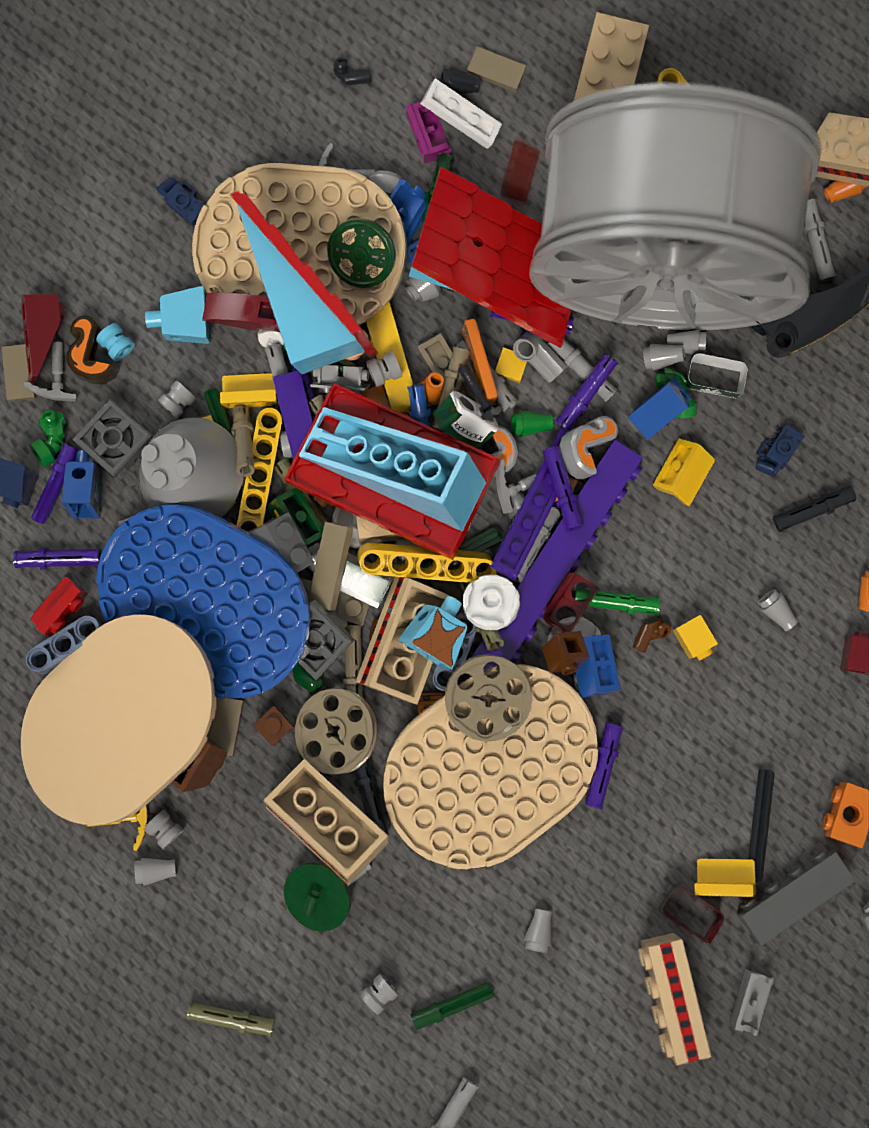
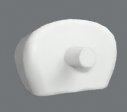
[258,329,284,348]

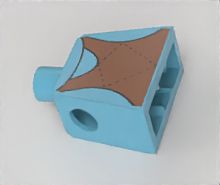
[398,596,467,669]

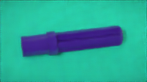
[31,444,79,524]

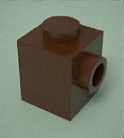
[542,631,590,675]

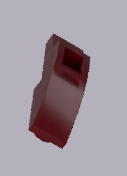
[202,293,280,332]

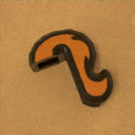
[66,315,119,385]

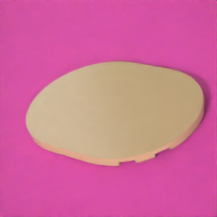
[192,163,407,326]
[21,615,217,825]
[383,664,598,869]

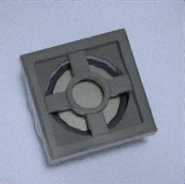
[72,399,153,477]
[298,600,355,680]

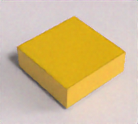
[495,348,527,383]

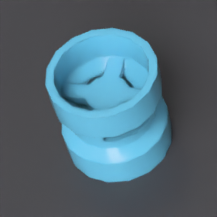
[96,323,135,362]

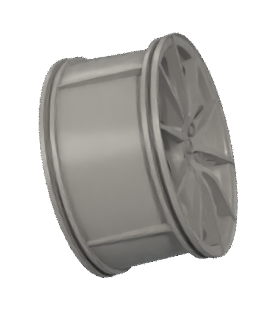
[530,83,821,330]

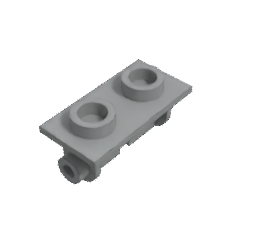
[311,365,371,395]

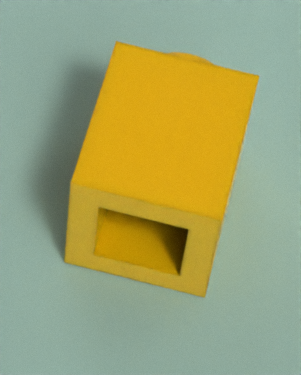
[672,615,718,661]

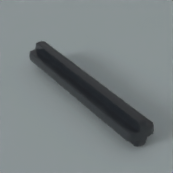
[748,770,775,883]

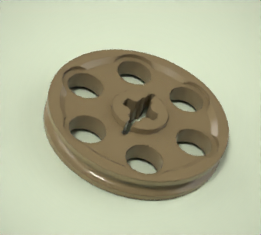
[445,654,532,742]
[295,689,378,774]

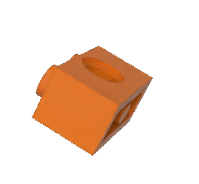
[822,782,869,848]

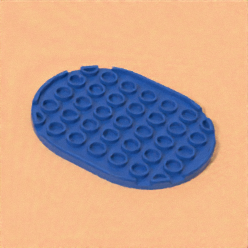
[96,504,310,699]

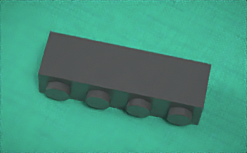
[737,850,856,946]

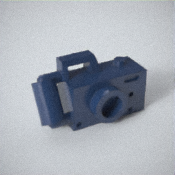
[157,177,205,227]
[756,424,805,477]

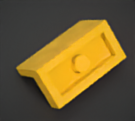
[220,373,278,409]
[653,438,715,506]
[695,859,756,897]

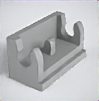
[729,969,774,1036]

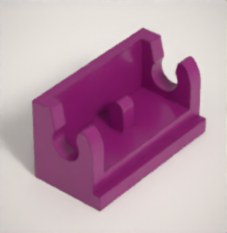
[406,102,452,164]

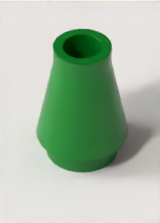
[511,410,553,438]

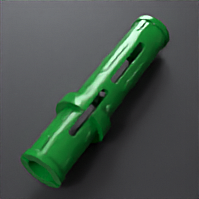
[575,588,660,616]

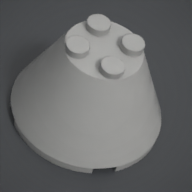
[138,417,245,518]

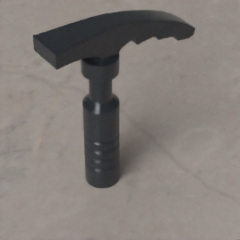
[458,365,502,420]

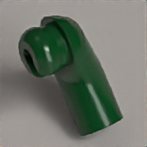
[292,663,323,691]

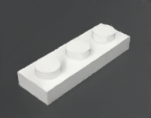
[420,79,502,149]

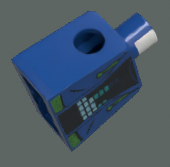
[62,450,101,519]

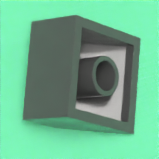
[248,512,315,572]

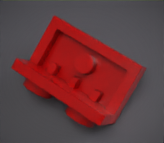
[30,577,87,637]

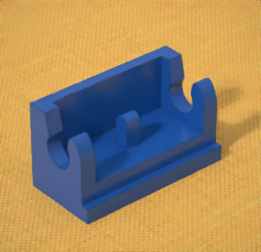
[389,179,426,246]
[628,376,691,440]
[575,634,621,698]

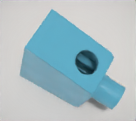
[145,286,210,344]

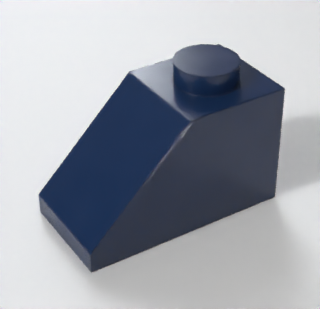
[0,458,39,509]

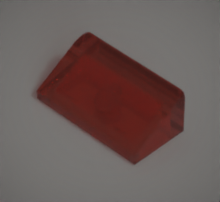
[500,140,540,203]

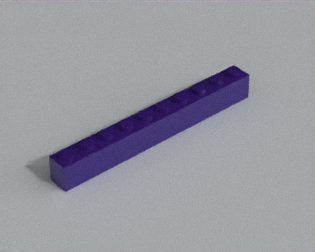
[464,440,643,677]

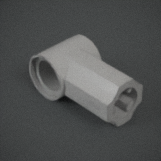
[513,330,567,383]

